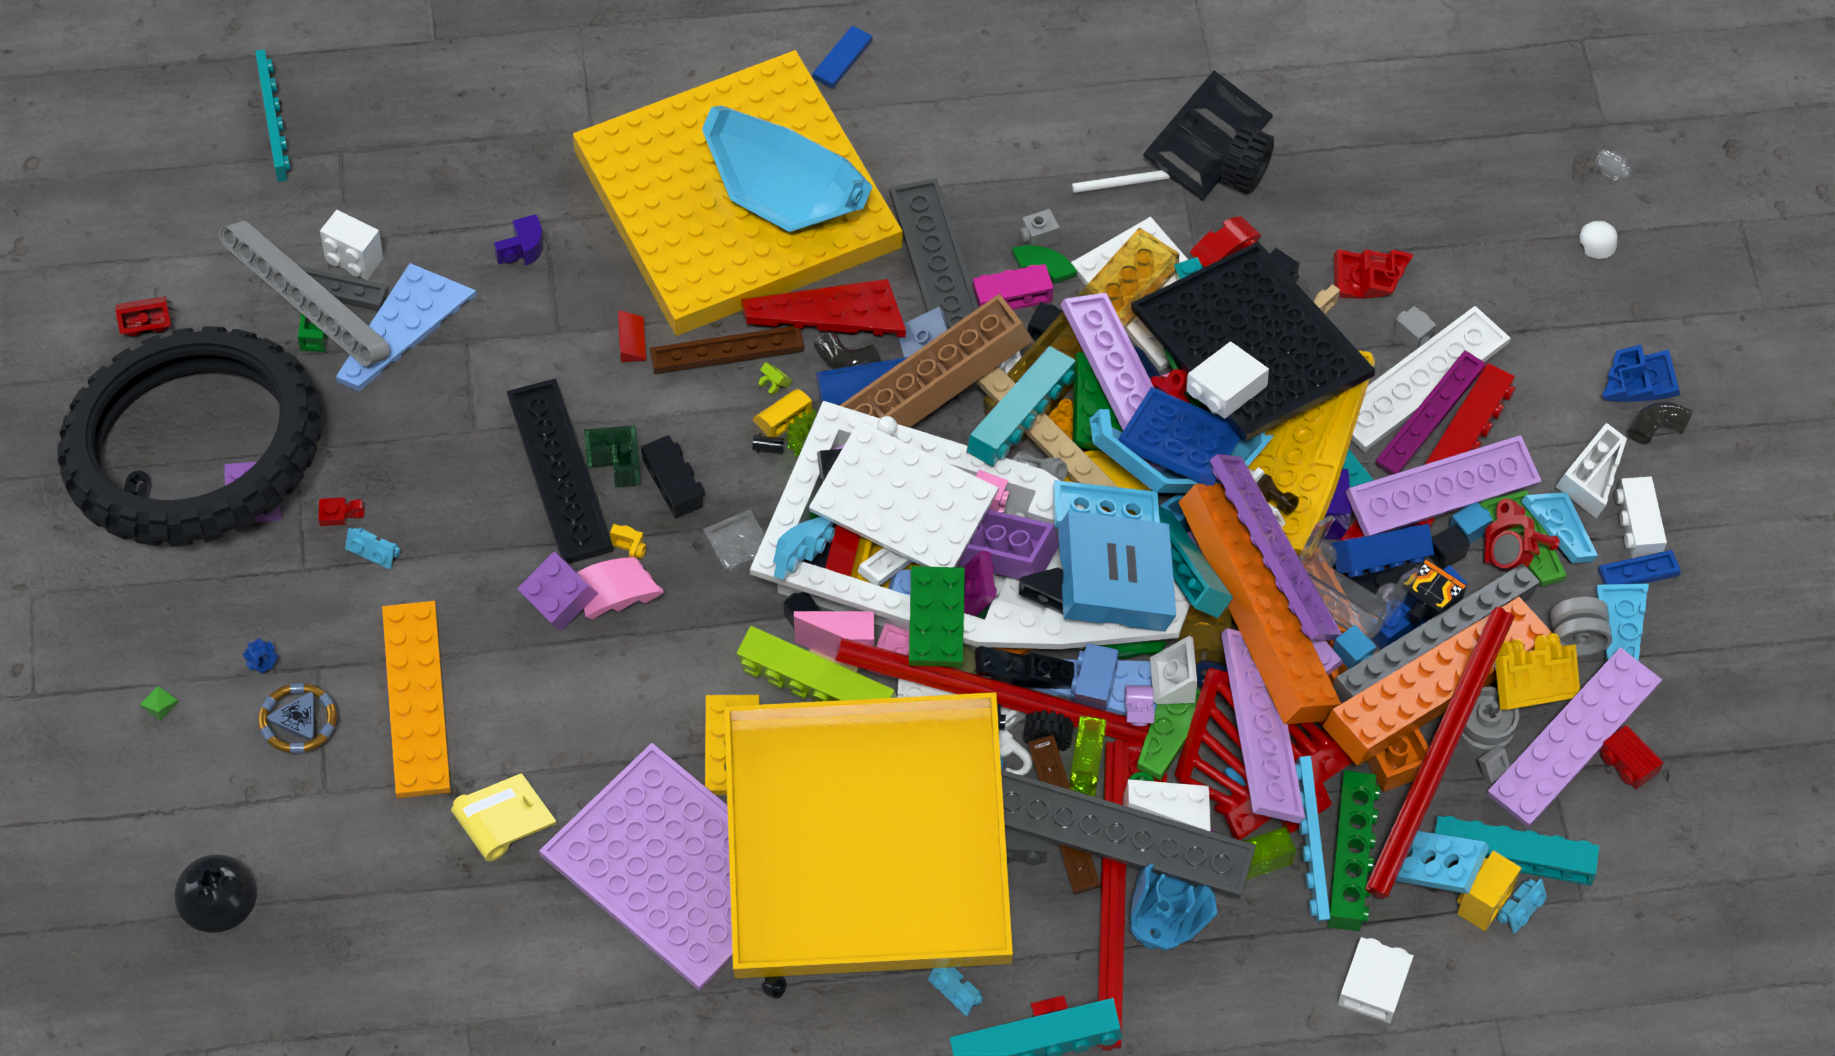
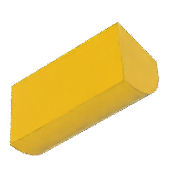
[753,389,812,437]

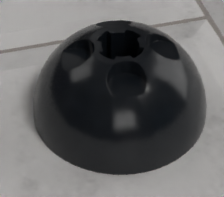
[174,855,257,933]

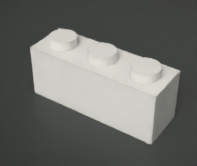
[1615,476,1667,558]

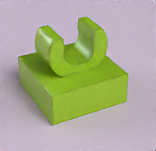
[758,362,793,395]

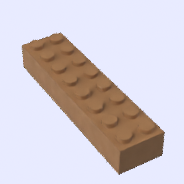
[839,293,1033,428]

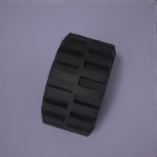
[1221,125,1274,193]

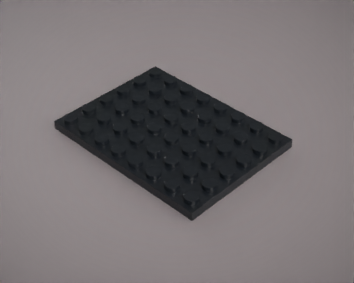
[1131,241,1375,441]

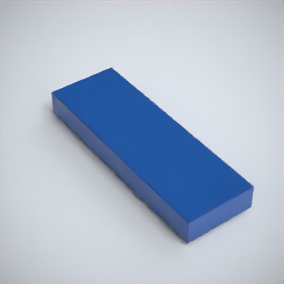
[812,25,872,89]
[1598,550,1681,585]

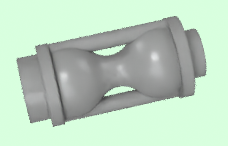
[1013,451,1068,481]

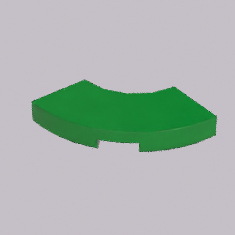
[1012,245,1077,284]

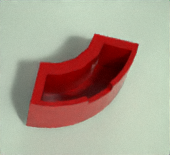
[1190,216,1262,267]

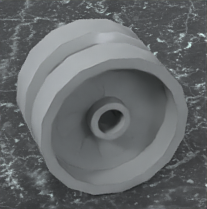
[1550,597,1612,657]
[1460,687,1520,755]

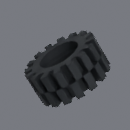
[1023,710,1074,751]

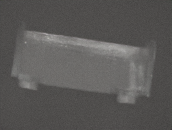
[1299,515,1419,639]

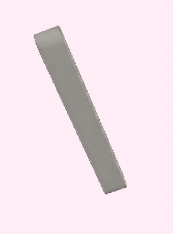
[219,221,390,366]

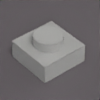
[1478,745,1510,783]

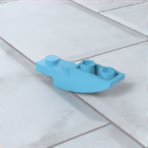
[773,517,835,580]

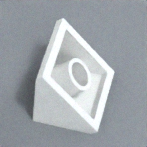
[1150,636,1197,704]

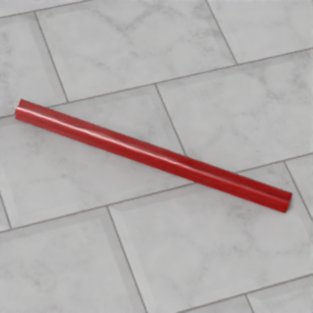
[1365,607,1515,899]
[835,637,1150,742]
[1096,740,1129,1051]

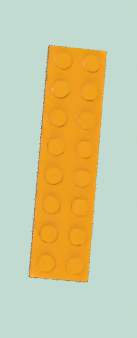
[382,601,451,798]

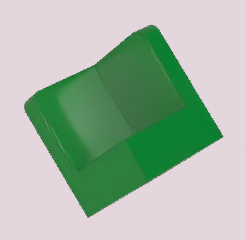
[298,313,328,352]

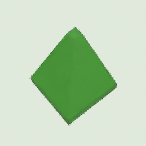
[140,686,178,721]

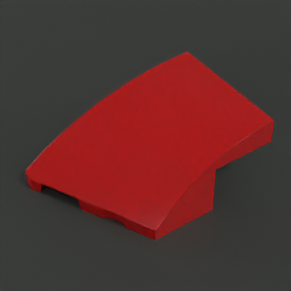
[1334,249,1413,299]

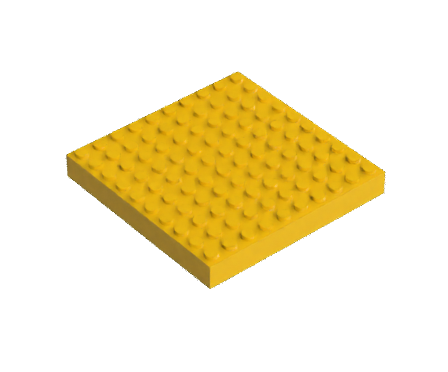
[573,50,903,336]
[724,693,1013,979]

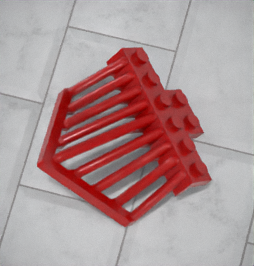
[1175,668,1353,840]

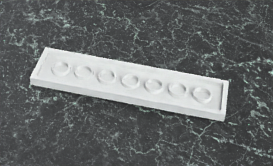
[1351,306,1510,453]

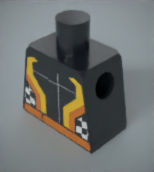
[1404,558,1467,625]

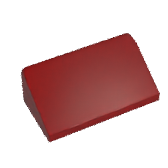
[618,311,646,362]

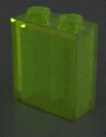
[1069,716,1107,797]

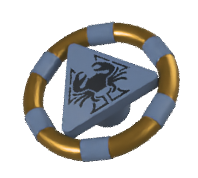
[258,683,337,754]

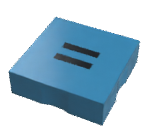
[1058,510,1176,631]

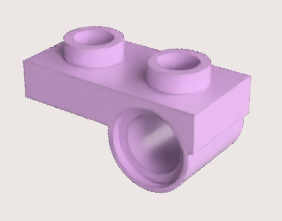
[1124,685,1155,726]

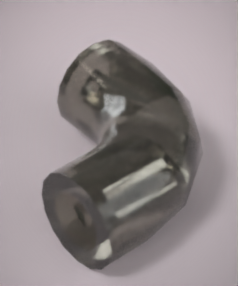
[814,332,881,369]
[1627,402,1694,444]

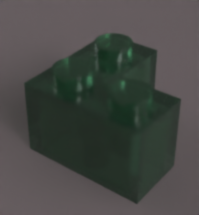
[584,425,641,487]

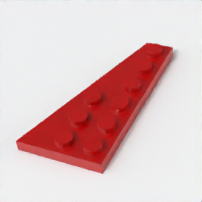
[741,279,906,337]

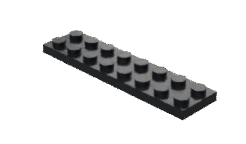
[507,378,613,563]

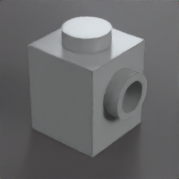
[1019,209,1060,247]
[1394,306,1436,351]

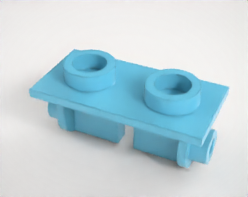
[345,527,401,570]
[1497,879,1547,934]
[928,967,984,1016]

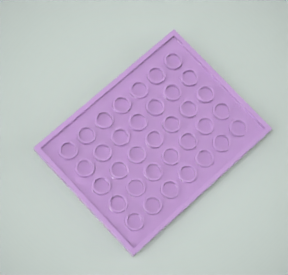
[539,743,733,991]

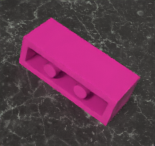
[972,264,1053,310]

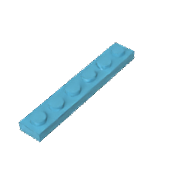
[1295,756,1330,923]

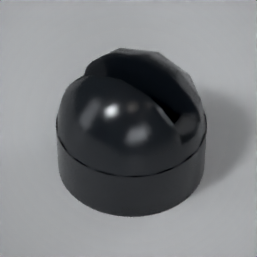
[761,976,786,999]

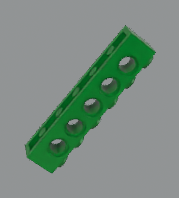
[1327,770,1380,932]

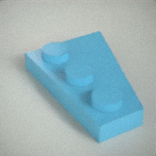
[1521,492,1598,563]

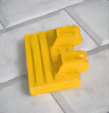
[1495,633,1580,710]

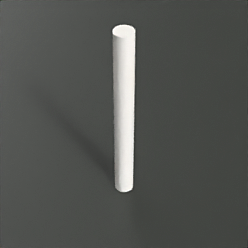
[1072,170,1170,193]

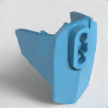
[1130,863,1217,951]

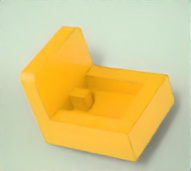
[610,524,647,559]

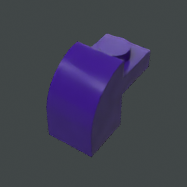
[494,214,543,266]

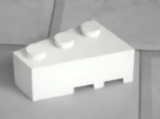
[1556,423,1627,518]
[1123,779,1211,831]

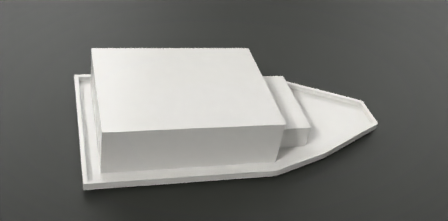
[750,401,1191,652]

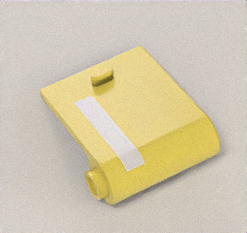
[451,773,556,862]

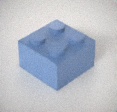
[1071,643,1118,711]

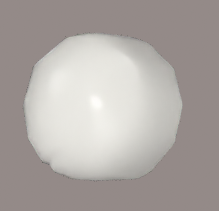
[1580,221,1618,259]

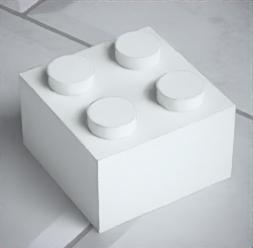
[320,210,384,280]

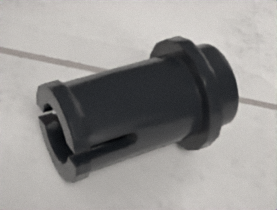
[752,433,784,454]

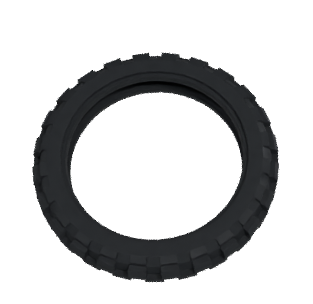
[57,326,322,547]

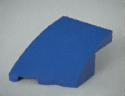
[1603,345,1680,402]

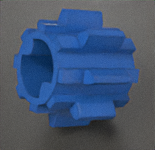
[243,638,278,673]

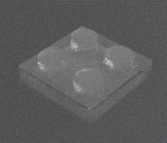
[703,509,765,574]

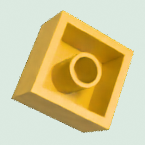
[1457,850,1521,931]

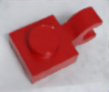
[318,497,365,526]

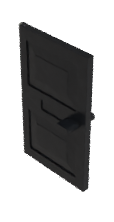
[1143,70,1273,200]

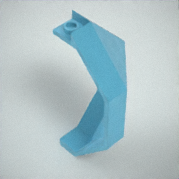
[702,105,873,232]
[1090,409,1274,493]

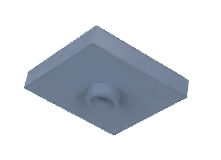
[898,306,949,357]

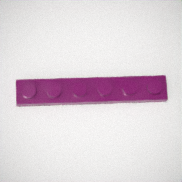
[1375,350,1486,475]

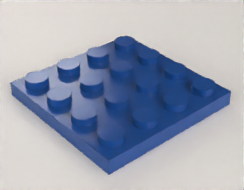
[1118,387,1242,486]

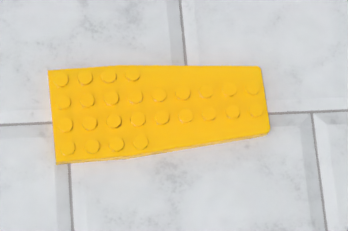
[1248,350,1375,556]

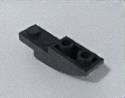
[975,646,1074,689]

